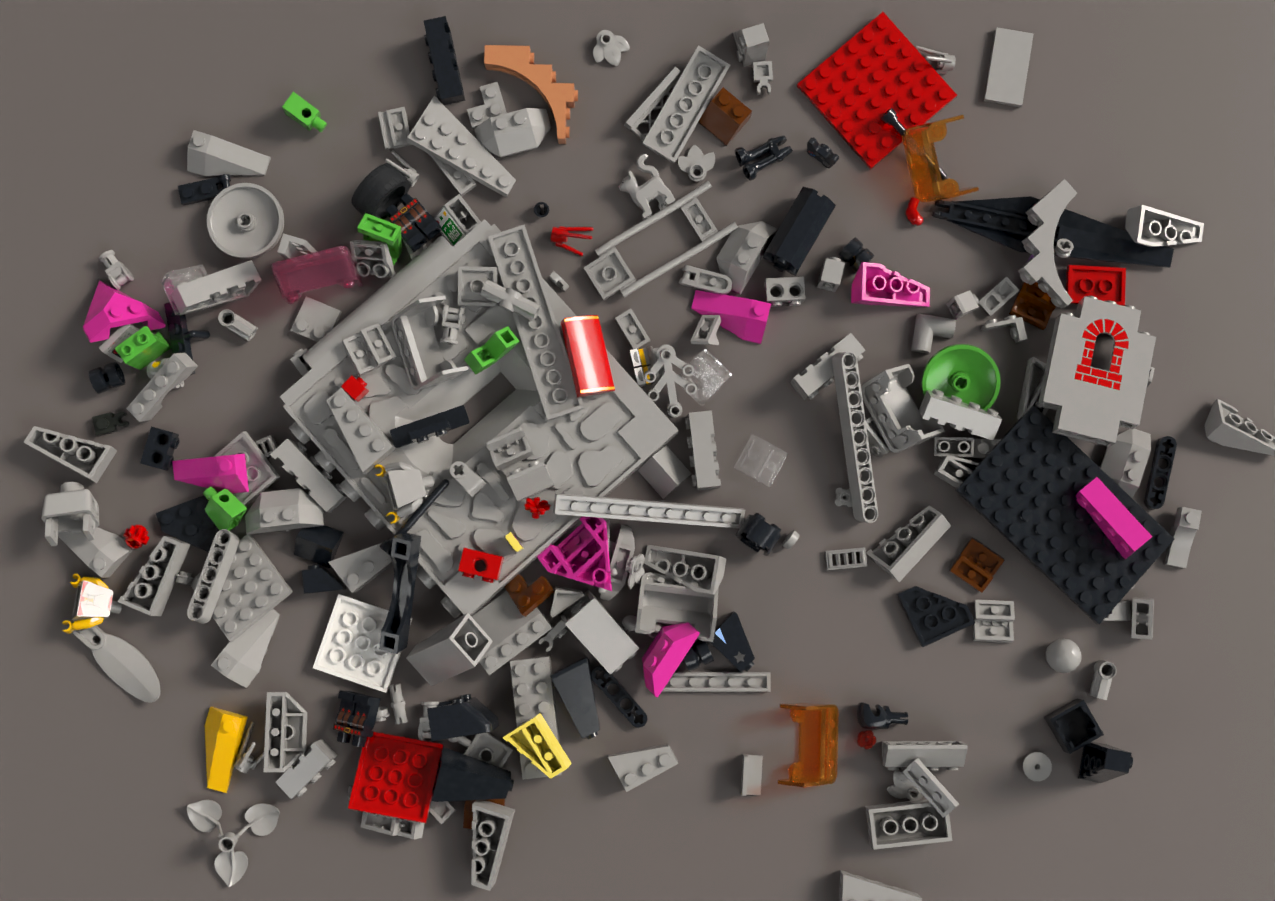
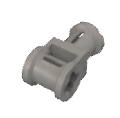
[98,250,135,290]
[440,305,465,345]
[418,702,439,740]

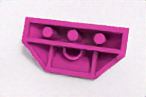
[641,622,700,698]

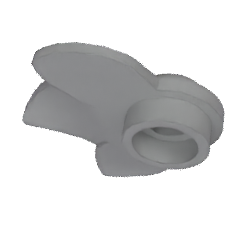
[593,30,630,66]
[678,145,715,182]
[626,554,645,590]
[887,771,923,801]

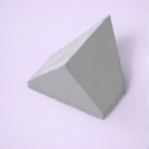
[550,586,585,618]

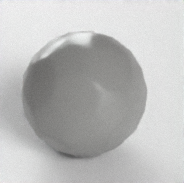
[1046,638,1082,673]

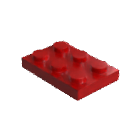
[1066,265,1126,306]

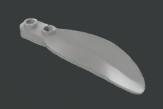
[72,620,161,703]

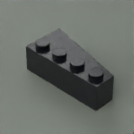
[423,16,466,105]
[1078,742,1133,783]

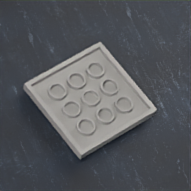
[190,534,293,642]

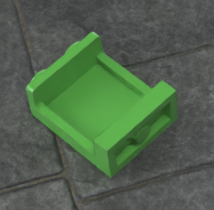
[357,213,402,266]
[115,326,171,370]

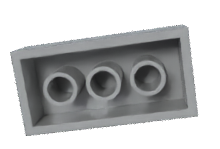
[865,799,952,850]

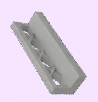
[277,233,322,271]

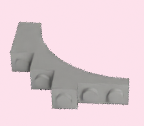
[1018,179,1077,309]

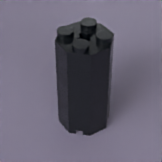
[763,187,836,276]

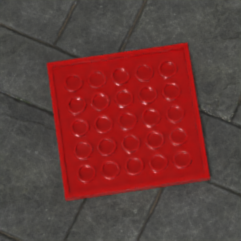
[797,12,957,170]

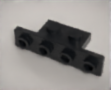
[390,405,470,448]

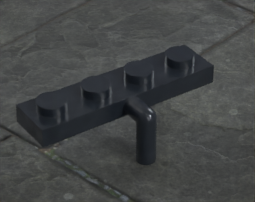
[164,301,210,375]

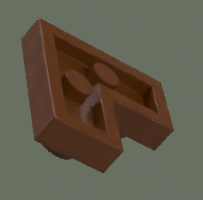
[504,574,555,617]

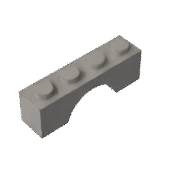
[126,353,198,422]

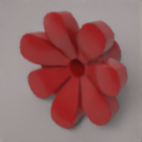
[524,497,551,519]

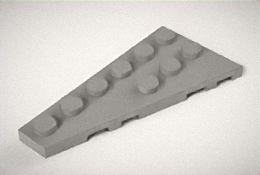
[407,96,516,198]

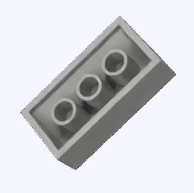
[882,741,968,771]

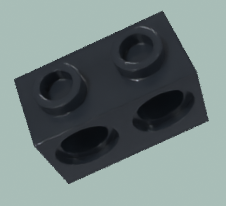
[140,426,180,471]

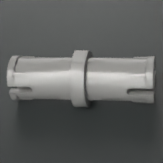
[388,683,408,724]

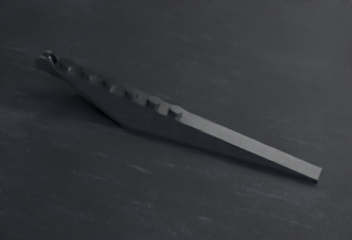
[932,196,1174,268]

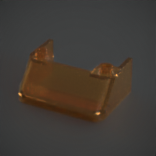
[902,115,979,202]
[778,703,839,788]

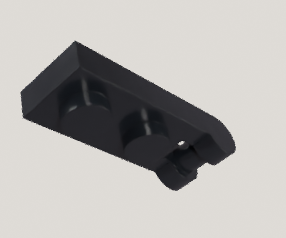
[178,174,231,206]

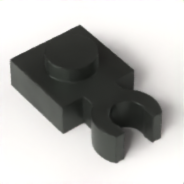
[92,412,129,436]

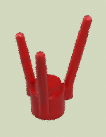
[551,226,593,256]

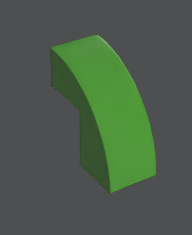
[464,326,520,375]

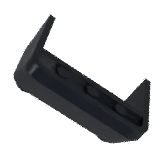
[427,694,499,741]

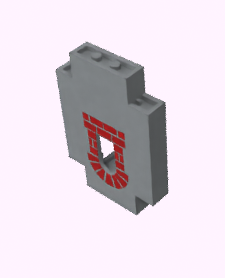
[1038,296,1156,447]

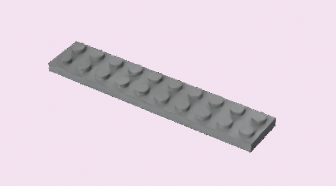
[487,225,585,421]

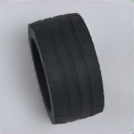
[351,163,410,219]

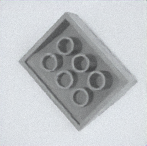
[472,591,553,675]

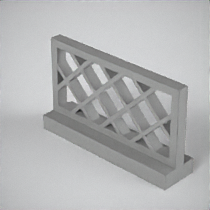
[624,66,681,155]

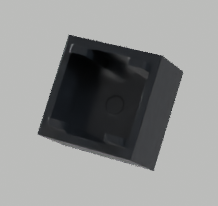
[1044,698,1104,754]

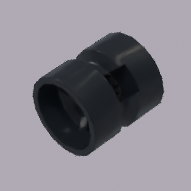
[838,237,875,273]
[89,362,126,394]
[684,640,714,672]

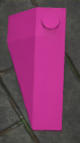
[851,262,930,307]

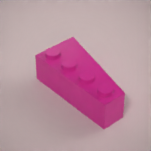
[1076,477,1152,559]

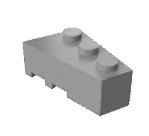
[275,739,338,799]

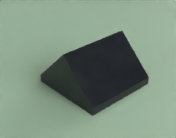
[294,525,344,568]

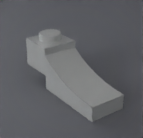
[1165,507,1202,568]
[361,812,425,839]

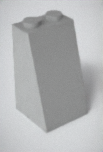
[560,590,639,674]
[406,613,493,686]

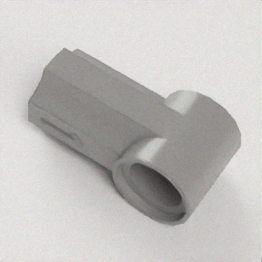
[218,309,258,341]
[1089,660,1117,700]

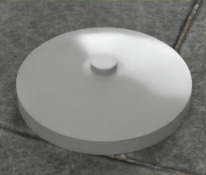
[207,183,284,259]

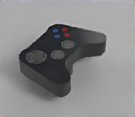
[807,137,839,169]

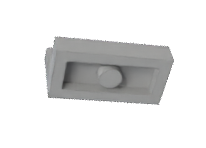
[741,754,763,796]

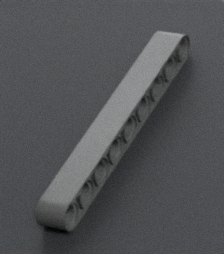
[832,352,878,523]

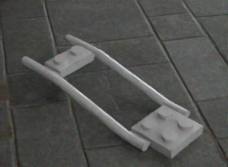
[584,181,738,300]

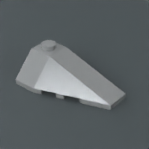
[187,130,271,177]
[1204,399,1275,456]
[58,527,134,578]
[644,544,726,595]
[211,609,280,688]

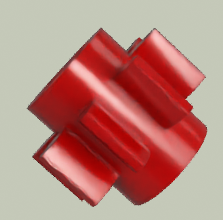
[123,525,150,549]

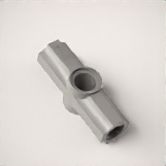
[480,280,541,321]

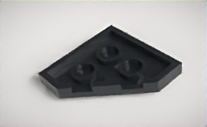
[156,495,228,553]
[897,586,975,647]

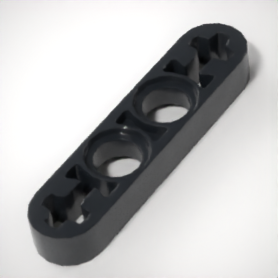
[1144,436,1177,510]
[591,666,647,728]

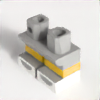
[630,346,666,387]

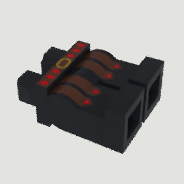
[386,193,442,252]
[333,690,381,747]

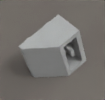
[507,460,555,502]

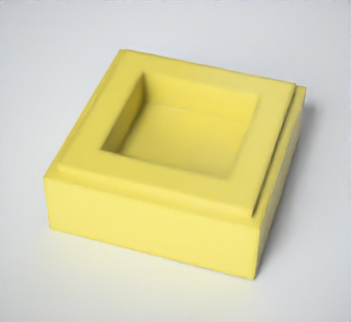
[505,532,524,552]

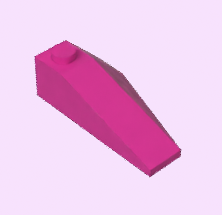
[691,290,771,344]
[172,453,249,493]

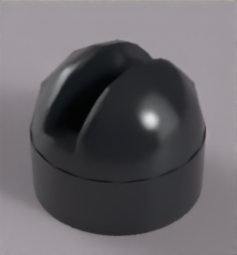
[534,202,549,217]

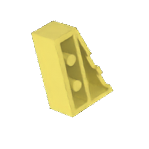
[503,713,572,779]

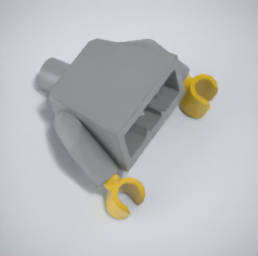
[374,462,434,524]

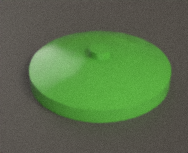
[922,344,1000,411]

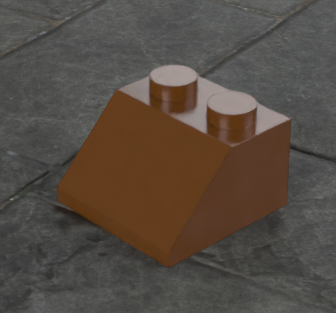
[698,87,752,146]

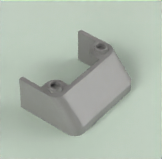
[392,295,469,390]

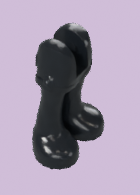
[735,136,793,181]

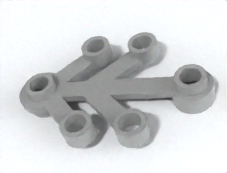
[644,344,697,417]

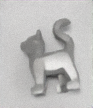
[619,154,676,220]

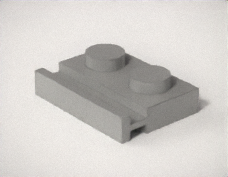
[378,107,412,150]

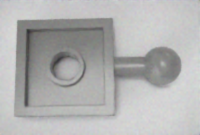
[448,732,514,768]

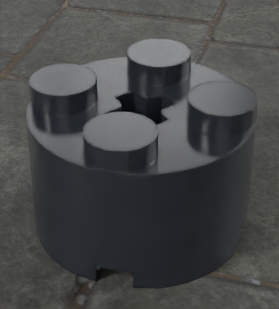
[736,513,781,556]

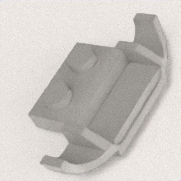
[600,524,635,601]

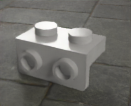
[485,427,533,471]

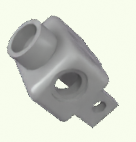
[41,482,100,546]

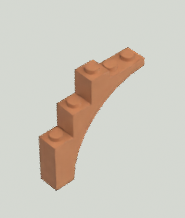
[484,45,578,144]

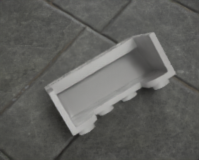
[635,572,719,642]

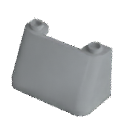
[861,364,945,453]

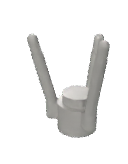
[915,46,956,74]
[385,150,419,187]
[234,722,264,773]

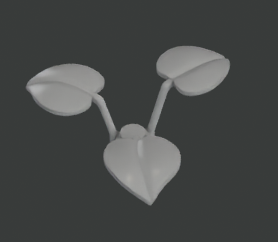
[187,799,280,887]

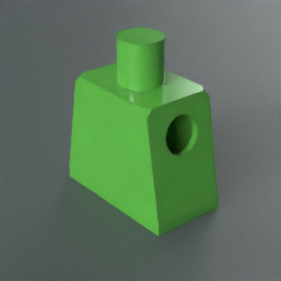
[282,92,327,132]
[203,487,247,531]

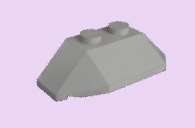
[474,108,551,158]
[716,221,778,295]
[1100,429,1151,498]
[245,488,324,535]
[263,692,308,772]

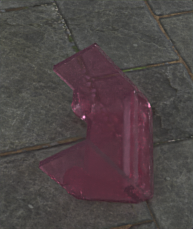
[271,246,363,304]

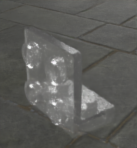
[680,349,732,406]

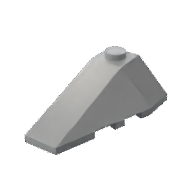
[1125,205,1204,247]

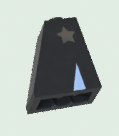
[709,611,755,673]

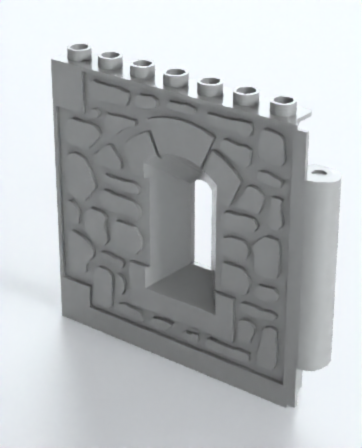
[280,219,679,619]

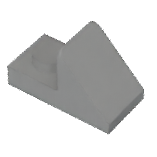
[691,315,721,345]

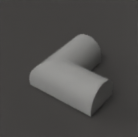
[911,313,956,354]

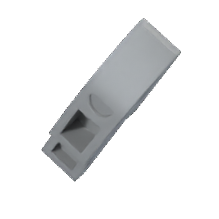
[934,437,1001,459]

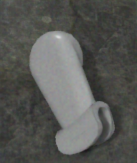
[622,615,661,638]

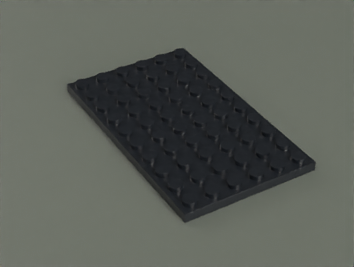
[956,405,1174,624]

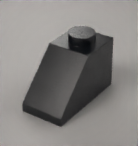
[302,565,346,594]

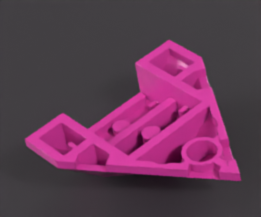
[83,280,166,343]
[537,516,612,591]

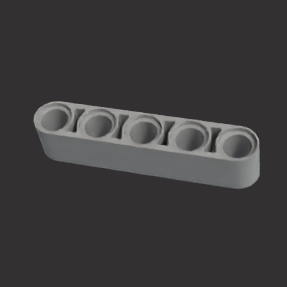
[187,529,239,624]

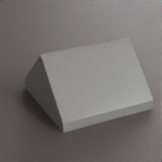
[638,445,691,499]

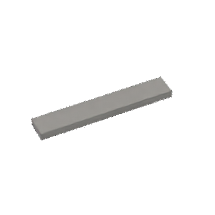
[663,672,771,692]

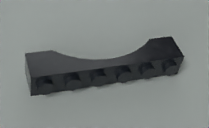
[379,532,421,654]

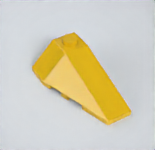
[205,707,248,793]

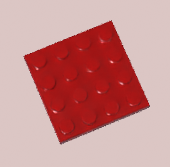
[348,732,443,824]

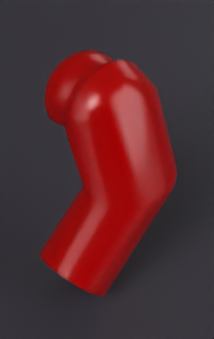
[905,197,923,226]

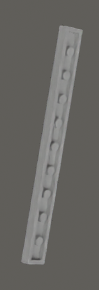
[553,493,745,528]

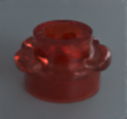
[857,730,876,749]

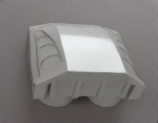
[350,240,396,278]

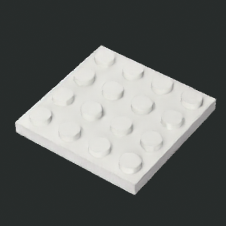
[313,594,413,693]

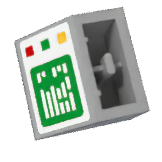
[434,194,481,246]

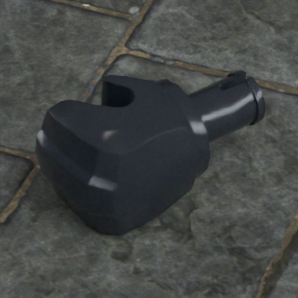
[857,702,908,729]

